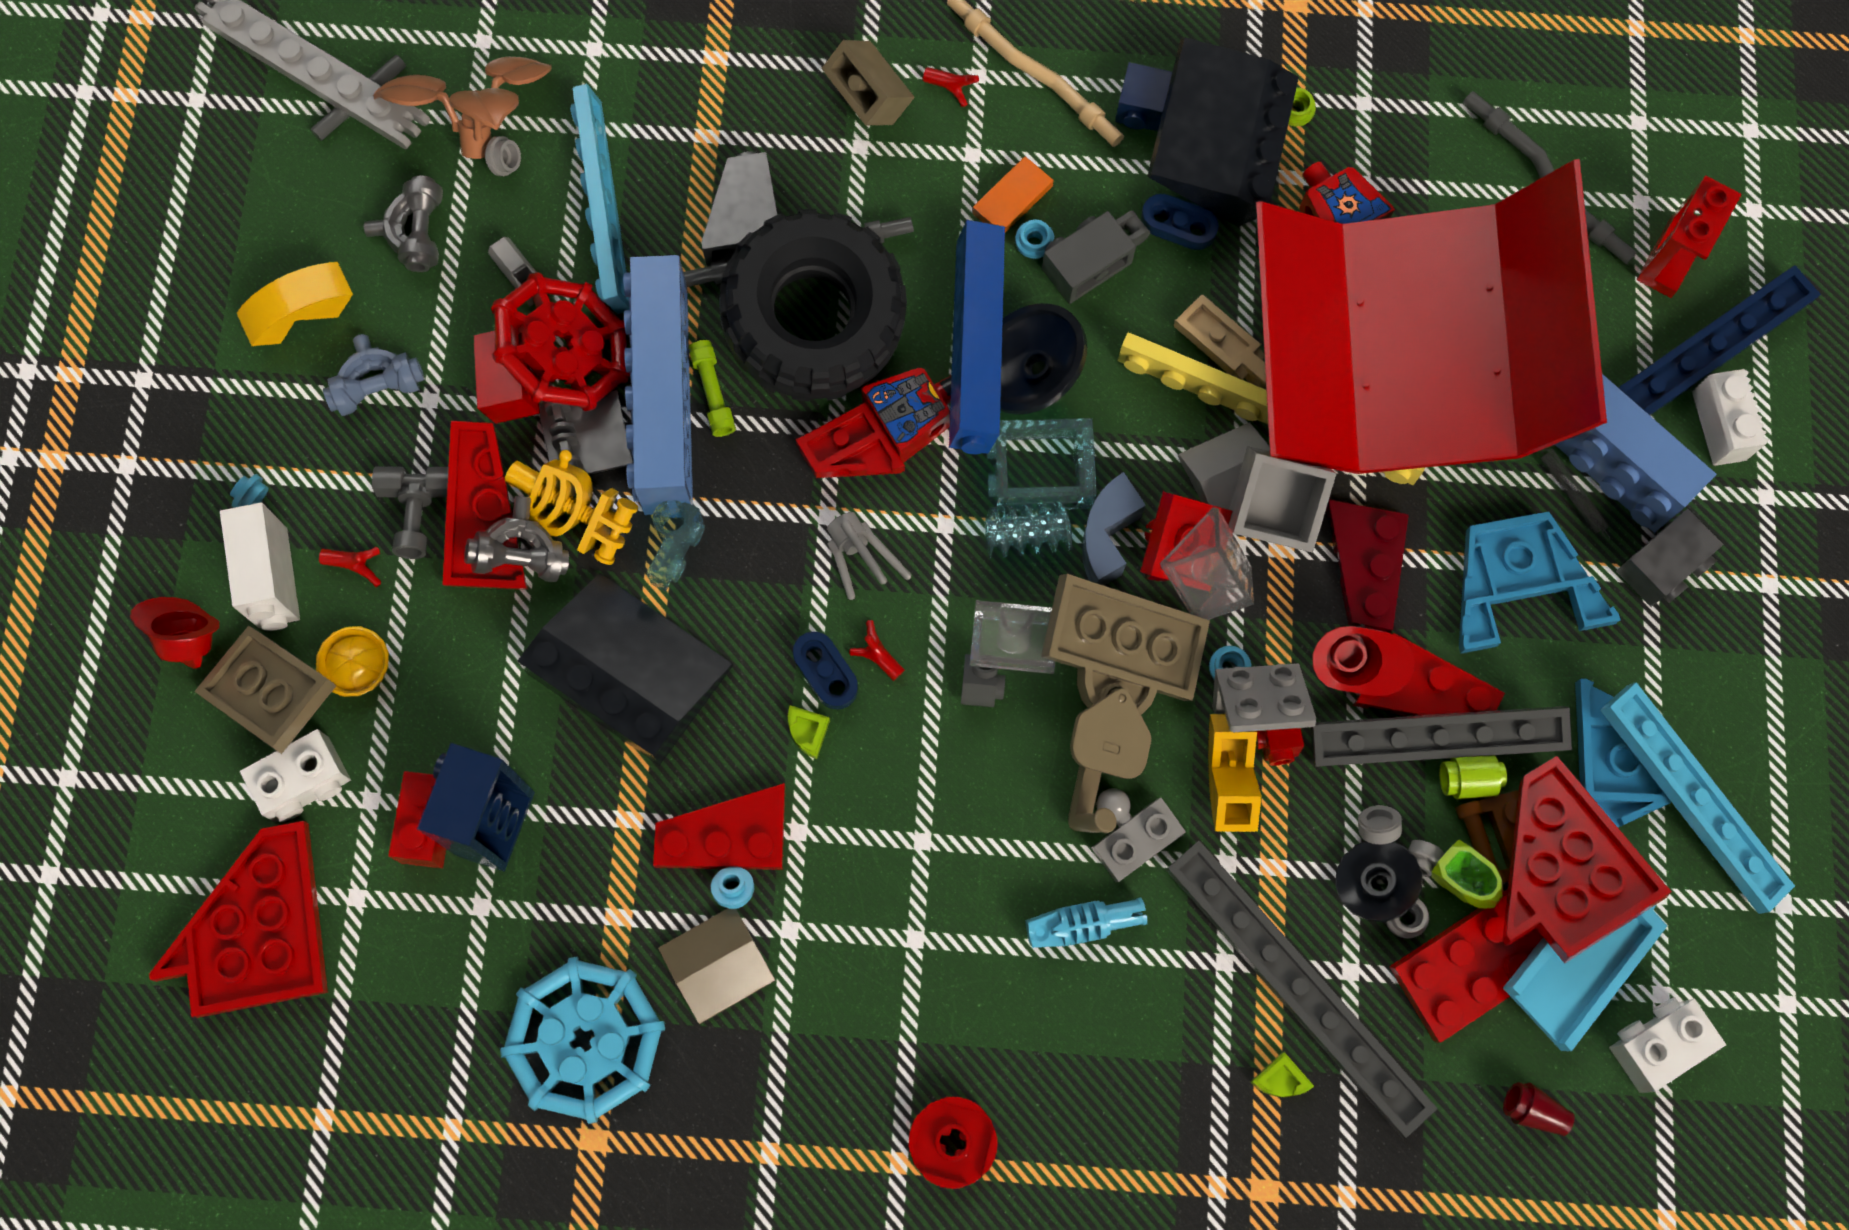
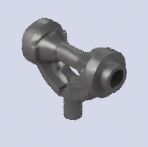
[364,176,443,272]
[464,496,569,582]

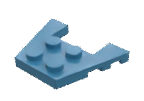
[1459,511,1620,654]

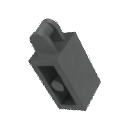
[1042,211,1150,304]

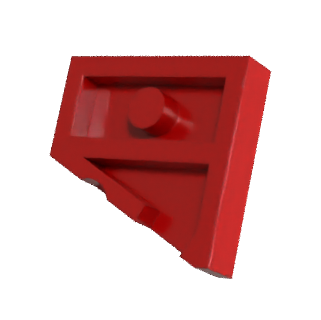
[796,402,905,478]

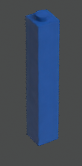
[949,220,1005,454]

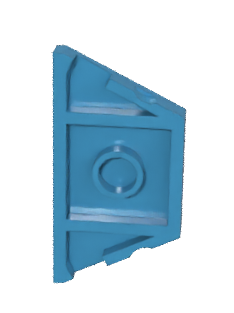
[1575,679,1671,827]

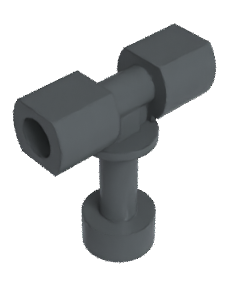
[372,466,448,559]

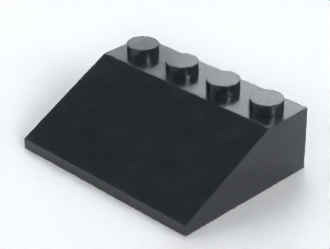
[1147,37,1299,227]
[517,573,733,766]

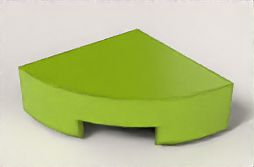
[788,705,830,759]
[1250,1052,1314,1097]

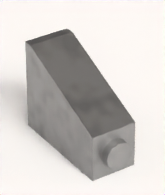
[701,151,777,266]

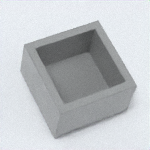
[1228,446,1337,553]

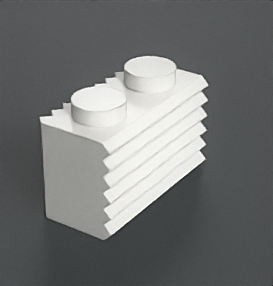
[1692,369,1769,466]

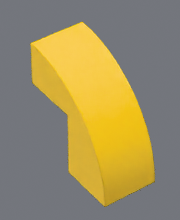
[236,262,353,346]
[1208,714,1261,832]

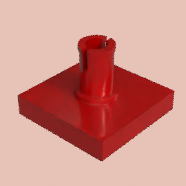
[1140,491,1233,590]

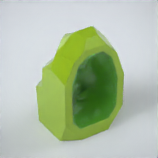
[1431,840,1503,908]

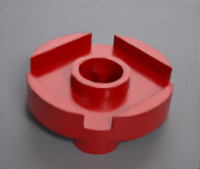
[909,1097,998,1189]

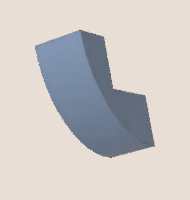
[1082,472,1146,586]

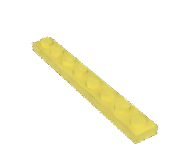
[1118,332,1425,485]

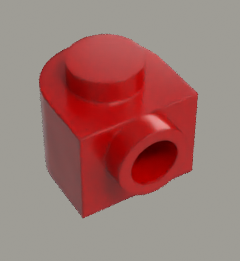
[1256,728,1304,766]

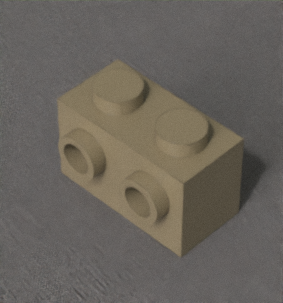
[821,40,915,126]

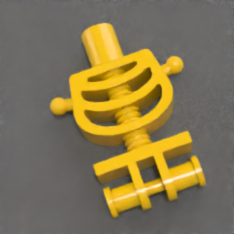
[505,450,639,565]

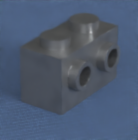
[1616,509,1724,607]

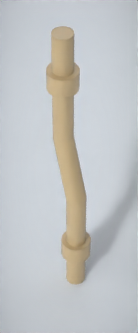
[947,0,1124,147]

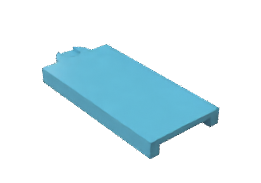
[1503,905,1667,1051]

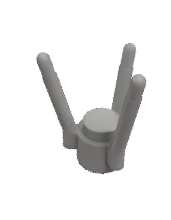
[827,512,911,600]

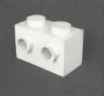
[240,729,351,822]
[1609,997,1726,1093]

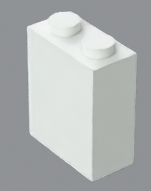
[220,502,300,631]

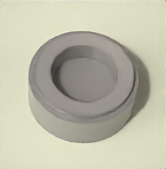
[1358,805,1402,844]

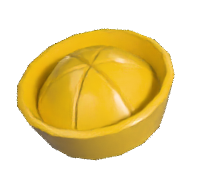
[316,626,389,697]

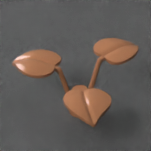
[373,57,552,159]

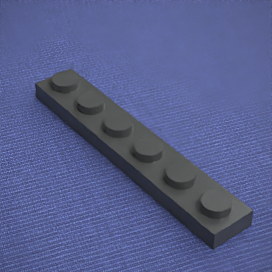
[1311,706,1572,767]

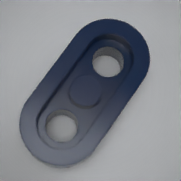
[1141,194,1219,250]
[793,632,858,710]

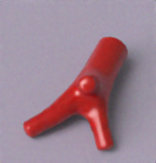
[923,67,979,107]
[319,547,381,587]
[849,620,905,681]

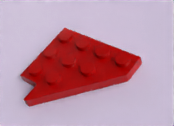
[1502,756,1672,964]
[149,821,328,1018]

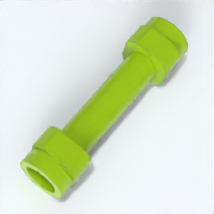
[688,340,736,437]

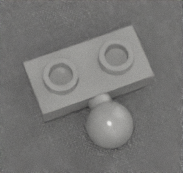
[1091,788,1186,882]

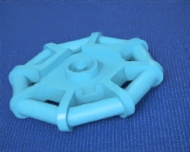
[500,956,665,1124]

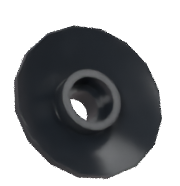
[1335,841,1422,922]

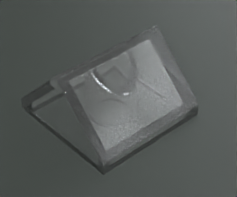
[1160,507,1254,620]
[970,600,1055,674]

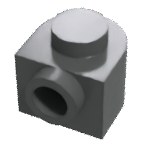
[961,654,1005,708]

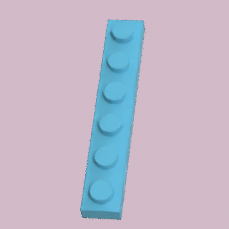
[570,84,630,314]
[1600,682,1795,914]

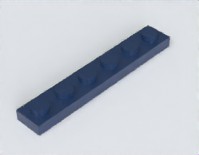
[1619,265,1821,416]

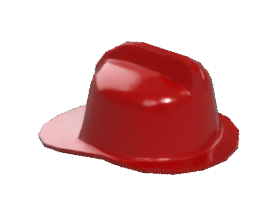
[130,597,220,669]
[1312,626,1414,696]

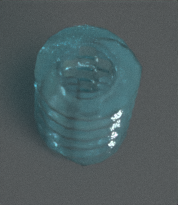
[985,500,1072,559]

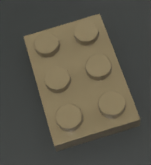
[194,626,336,754]

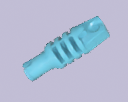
[1025,897,1147,948]

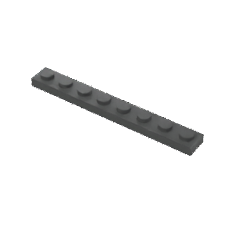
[1166,841,1438,1138]

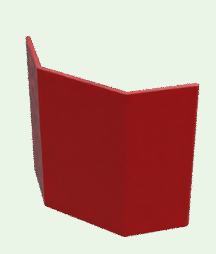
[1256,159,1607,474]

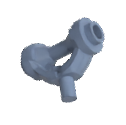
[323,334,425,416]

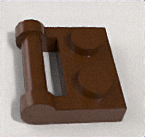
[1455,790,1519,888]

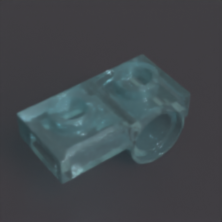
[647,500,705,591]

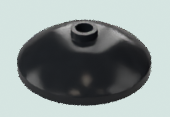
[1000,303,1087,414]

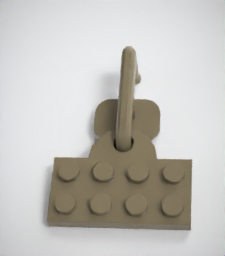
[1041,574,1210,833]

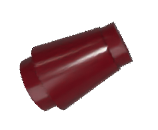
[1503,1082,1575,1136]

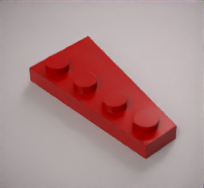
[442,421,528,590]

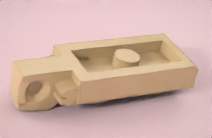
[1174,295,1266,389]

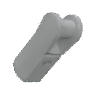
[488,237,548,307]

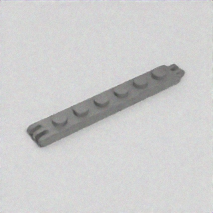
[194,0,431,149]

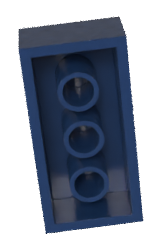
[417,743,535,872]

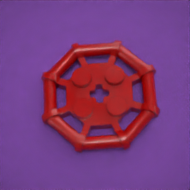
[491,272,630,411]

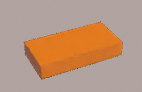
[972,156,1054,233]

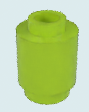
[1439,755,1507,799]

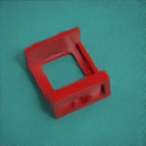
[1636,175,1742,298]

